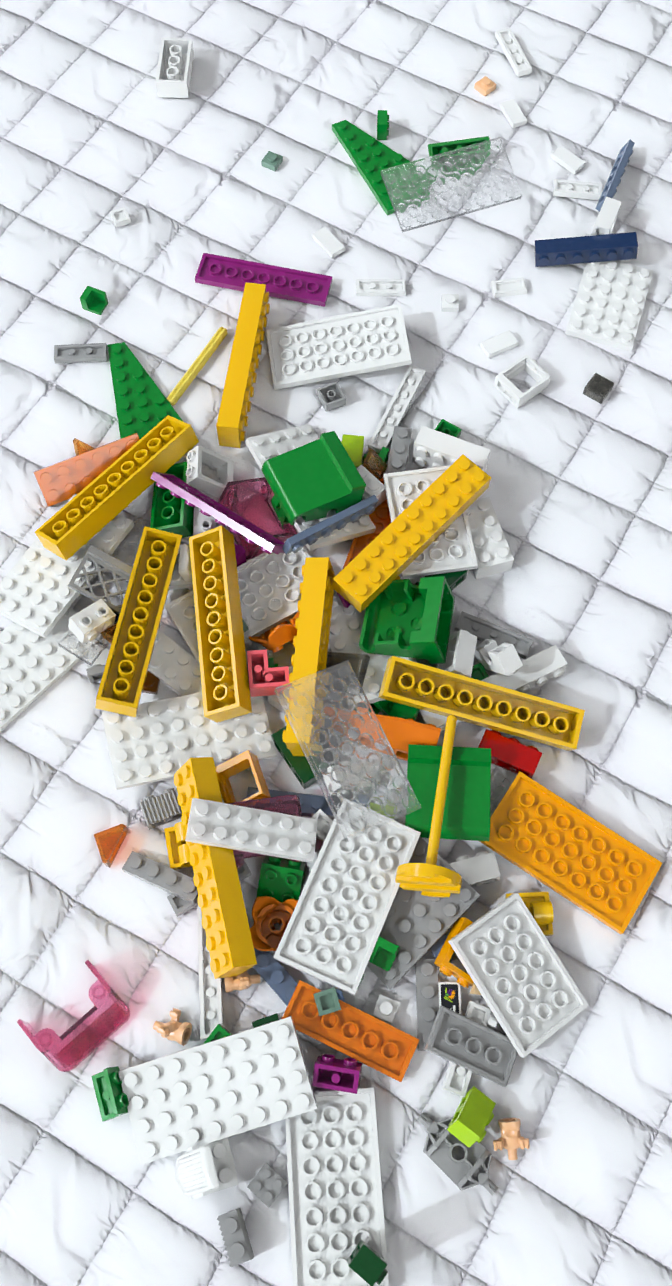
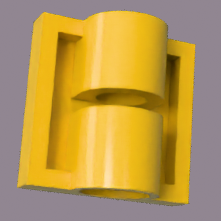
[164,822,192,870]
[505,892,554,936]

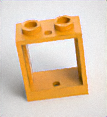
[215,750,271,808]
[434,917,474,988]

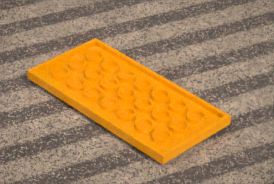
[479,771,662,934]

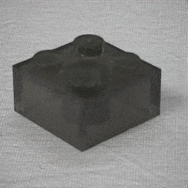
[583,373,614,404]

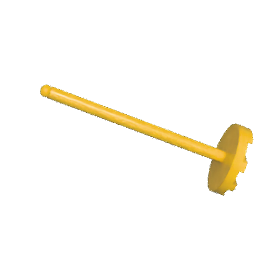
[395,715,462,898]

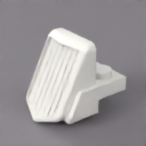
[169,544,193,591]
[175,1137,239,1200]

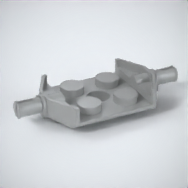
[417,1111,498,1195]

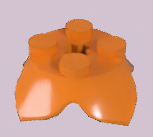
[248,611,299,653]
[250,896,298,952]

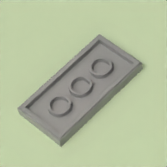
[424,1006,518,1087]

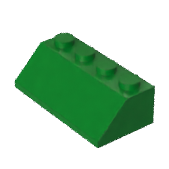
[150,461,196,538]

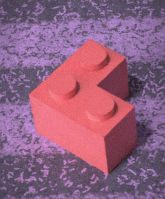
[247,649,290,697]

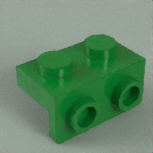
[91,1066,129,1122]

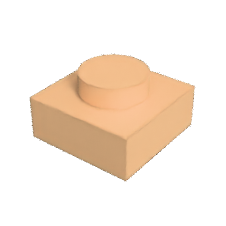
[474,76,496,96]

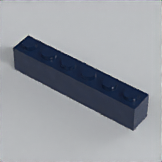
[535,232,638,267]

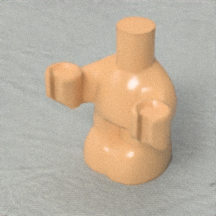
[224,971,260,993]
[153,1008,192,1046]
[493,1118,530,1160]

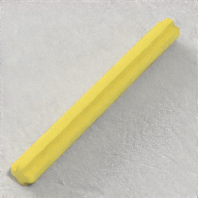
[166,327,228,406]

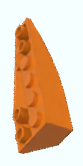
[321,706,441,761]

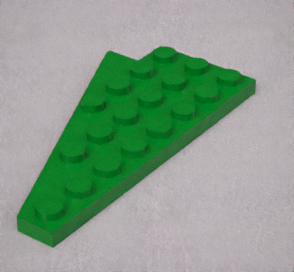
[332,120,436,215]
[107,342,183,439]

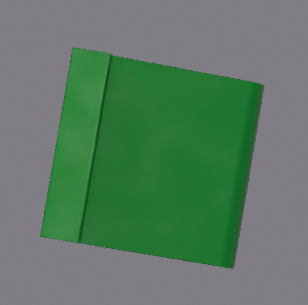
[262,431,366,525]
[359,576,455,664]
[405,744,491,841]

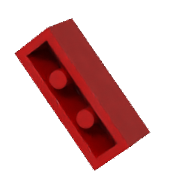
[478,729,542,779]

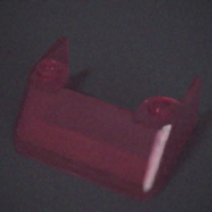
[17,960,130,1072]

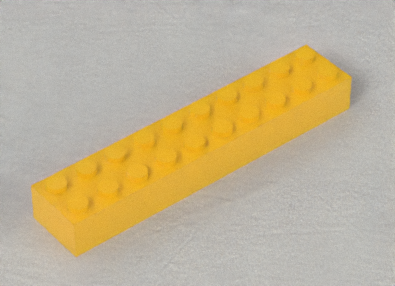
[216,282,270,448]
[35,415,199,561]
[332,454,491,613]
[95,526,182,717]
[189,526,252,723]
[282,557,336,757]
[378,656,585,751]
[174,757,257,979]

